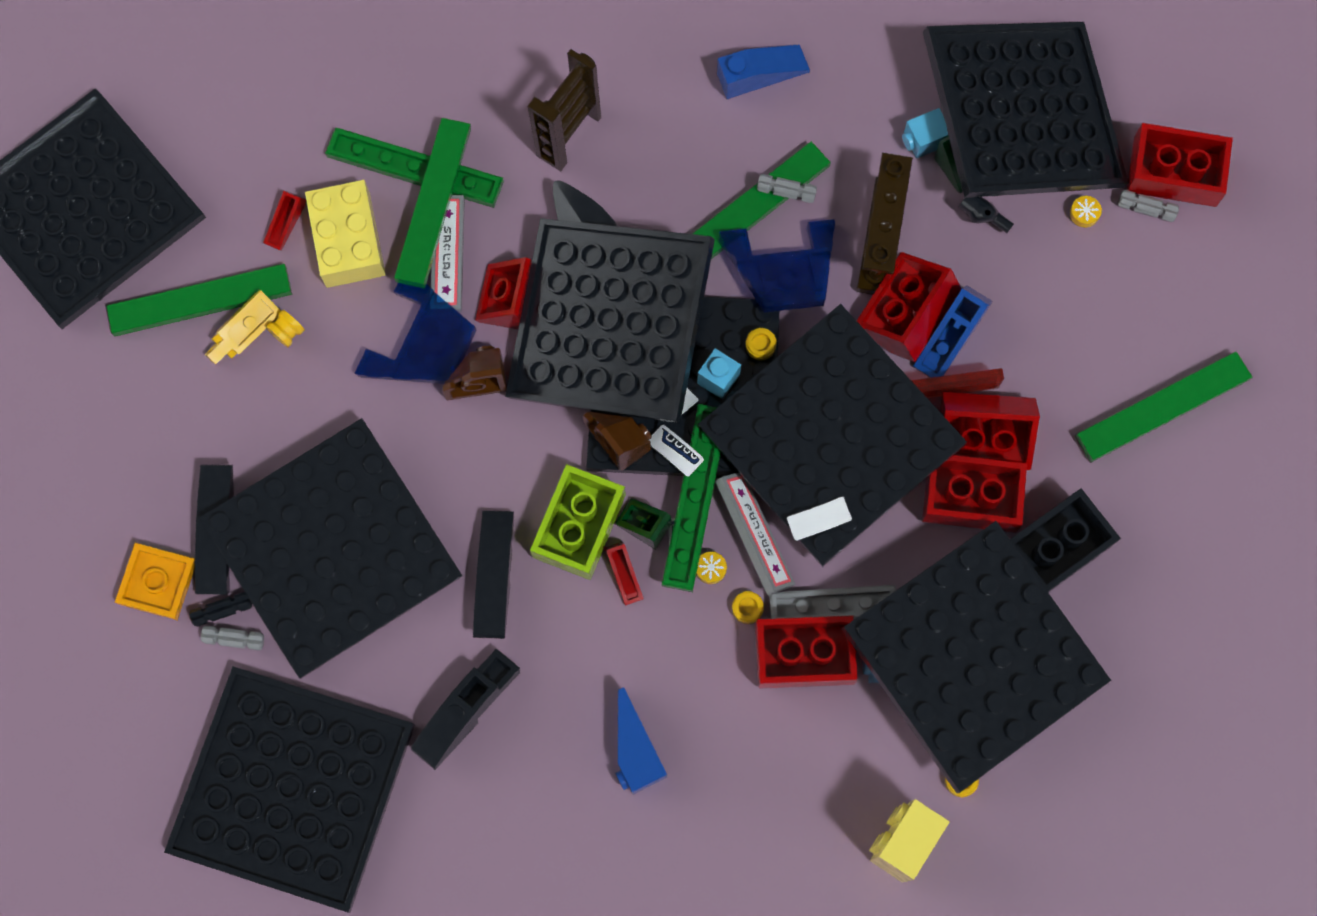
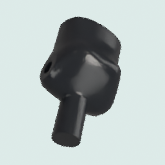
[958,197,1014,233]

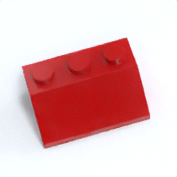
[857,252,962,362]
[940,392,1040,470]

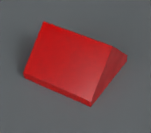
[475,257,531,330]

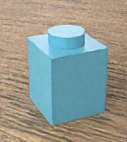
[902,108,949,159]
[697,348,741,400]

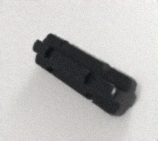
[189,592,252,627]

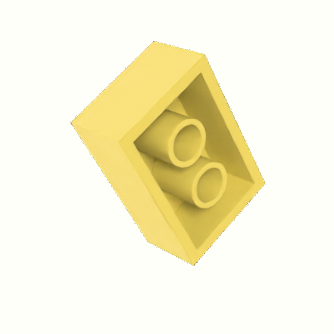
[305,180,386,288]
[869,799,950,883]

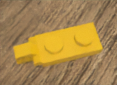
[205,290,281,364]

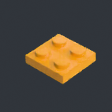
[114,543,195,621]

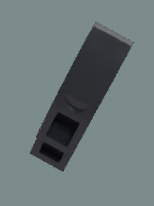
[411,649,520,770]

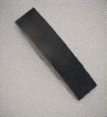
[195,464,234,595]
[473,511,514,639]

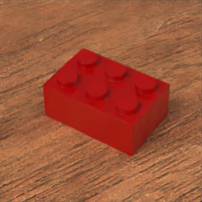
[1127,123,1233,207]
[922,455,1027,533]
[755,615,858,689]

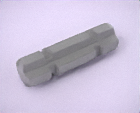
[757,174,817,203]
[1118,190,1179,222]
[201,626,264,650]

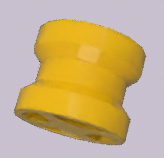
[266,309,305,348]

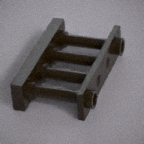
[527,49,601,172]
[856,152,913,295]

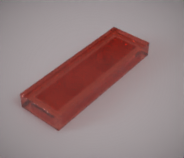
[911,368,1004,398]

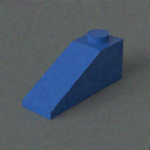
[717,45,810,99]
[913,285,993,382]
[615,687,667,795]

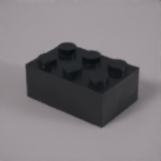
[1010,488,1121,593]

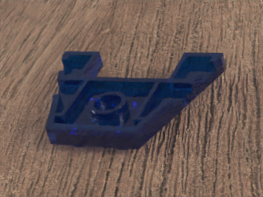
[719,219,835,313]
[355,283,477,384]

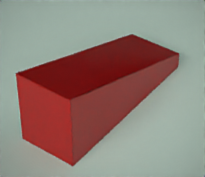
[263,191,307,251]
[604,541,644,606]

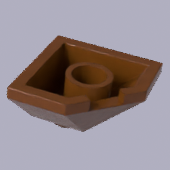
[442,346,507,401]
[583,412,652,471]

